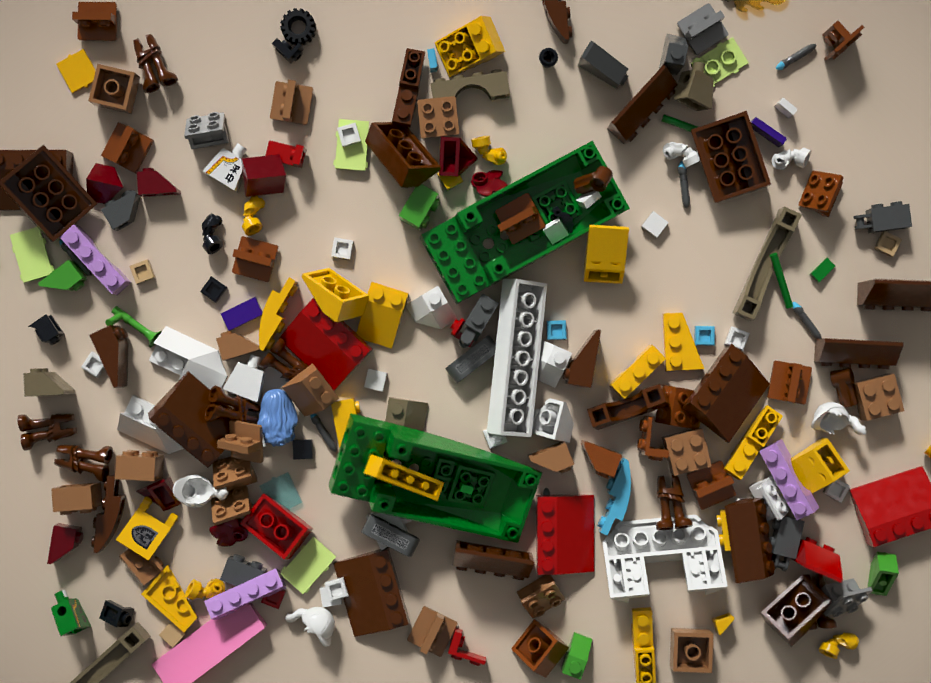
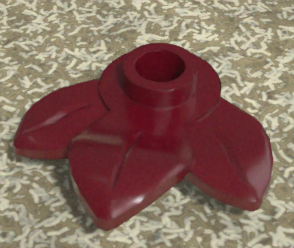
[471,170,508,197]
[209,519,248,547]

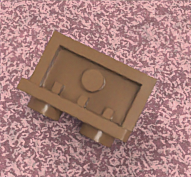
[119,549,164,586]

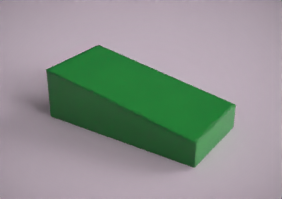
[810,258,835,283]
[458,479,474,495]

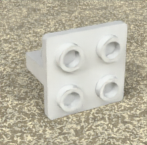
[749,474,790,521]

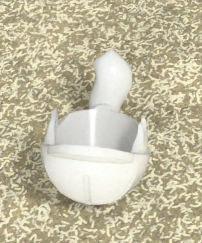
[811,402,867,435]
[173,475,229,508]
[285,607,335,647]

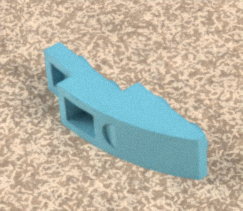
[597,458,631,536]

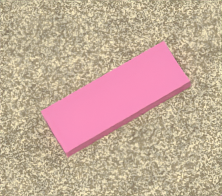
[151,602,267,683]

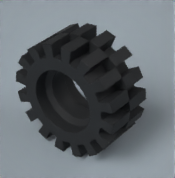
[280,8,316,45]

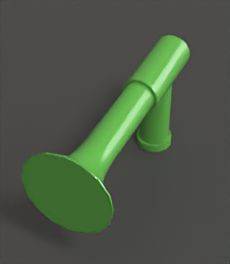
[105,306,162,347]

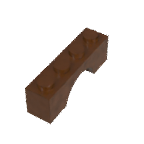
[587,384,670,430]

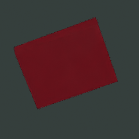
[241,154,286,197]

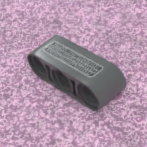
[445,335,496,384]
[361,514,420,557]

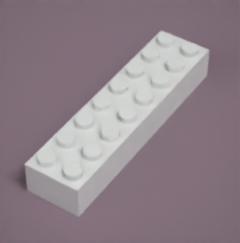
[487,279,547,437]

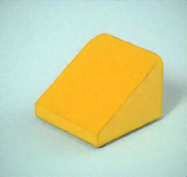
[437,173,463,191]
[712,613,734,636]

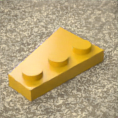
[662,313,704,371]
[141,565,198,632]

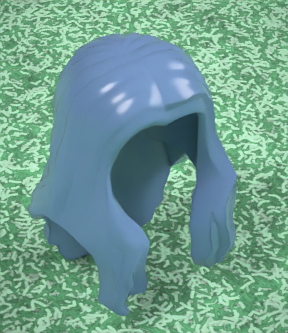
[257,389,298,447]

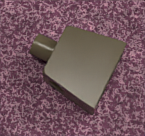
[673,62,713,111]

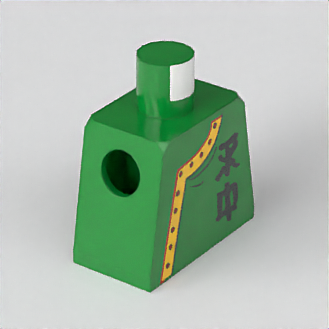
[51,590,91,636]

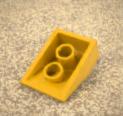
[302,268,369,322]
[356,282,409,349]

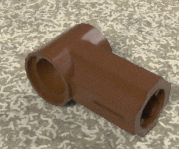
[574,166,613,195]
[830,368,858,408]

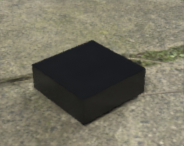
[200,276,228,303]
[293,439,313,460]

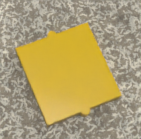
[56,49,96,93]

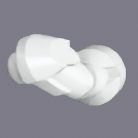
[663,142,700,168]
[772,148,811,170]

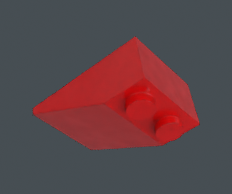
[240,493,313,560]
[790,537,843,583]

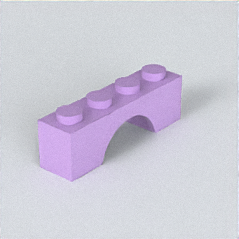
[60,224,131,295]
[759,439,819,520]
[204,568,286,621]

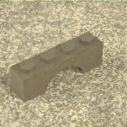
[431,69,510,100]

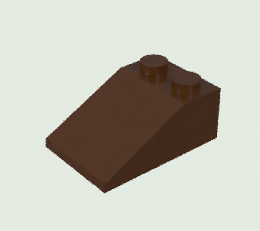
[89,325,128,388]
[563,330,601,388]
[761,574,832,647]

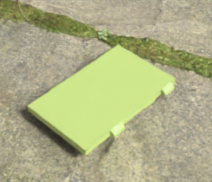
[690,37,749,87]
[333,119,369,171]
[10,227,54,283]
[281,536,336,594]

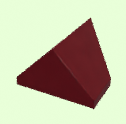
[439,137,478,177]
[86,163,124,204]
[136,476,181,511]

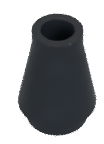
[539,48,558,68]

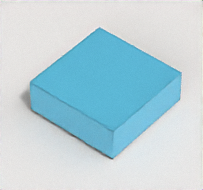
[427,48,438,72]
[546,320,567,340]
[694,326,715,346]

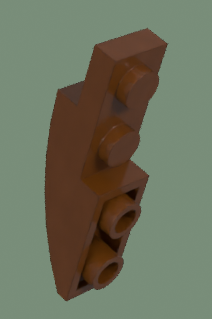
[542,0,572,44]
[392,48,425,128]
[91,475,126,553]

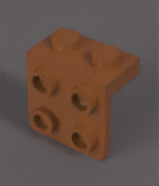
[655,385,700,429]
[637,416,669,461]

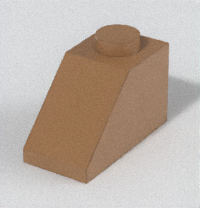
[216,331,260,361]

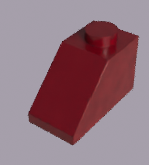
[137,168,181,197]
[47,523,83,564]

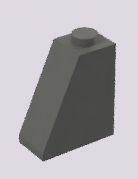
[659,34,688,75]
[578,41,629,89]

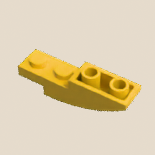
[259,277,298,352]
[723,405,783,480]
[631,607,656,683]

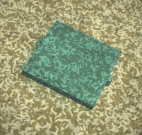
[259,472,302,510]

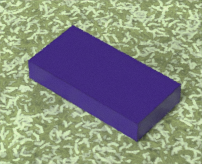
[751,117,787,148]
[221,297,263,331]

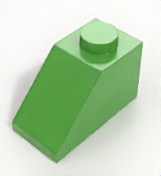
[38,260,87,291]
[867,552,899,596]
[561,632,592,680]

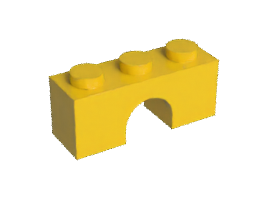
[609,345,666,399]

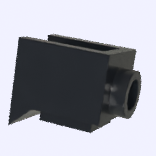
[28,314,64,345]

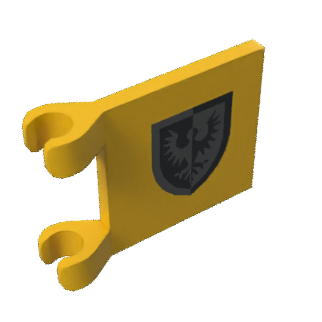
[116,497,178,561]

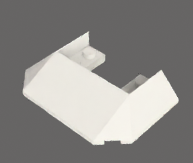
[117,326,227,454]
[603,515,728,603]

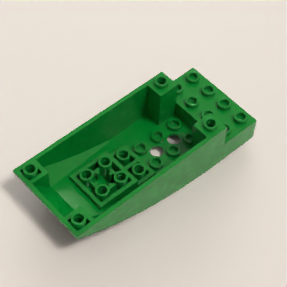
[420,140,630,305]
[328,413,542,543]

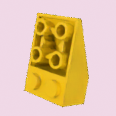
[434,16,506,77]
[584,225,629,284]
[791,438,850,493]

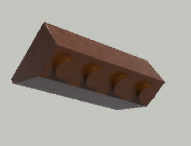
[607,65,678,144]
[365,122,441,188]
[814,338,904,369]
[725,498,775,583]

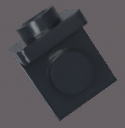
[272,38,304,63]
[99,600,134,627]

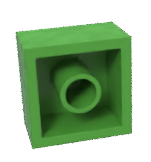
[399,184,440,231]

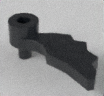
[552,206,574,233]

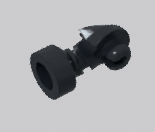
[202,213,223,254]

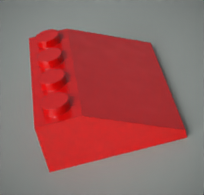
[279,297,373,391]
[849,466,931,547]
[536,495,594,575]

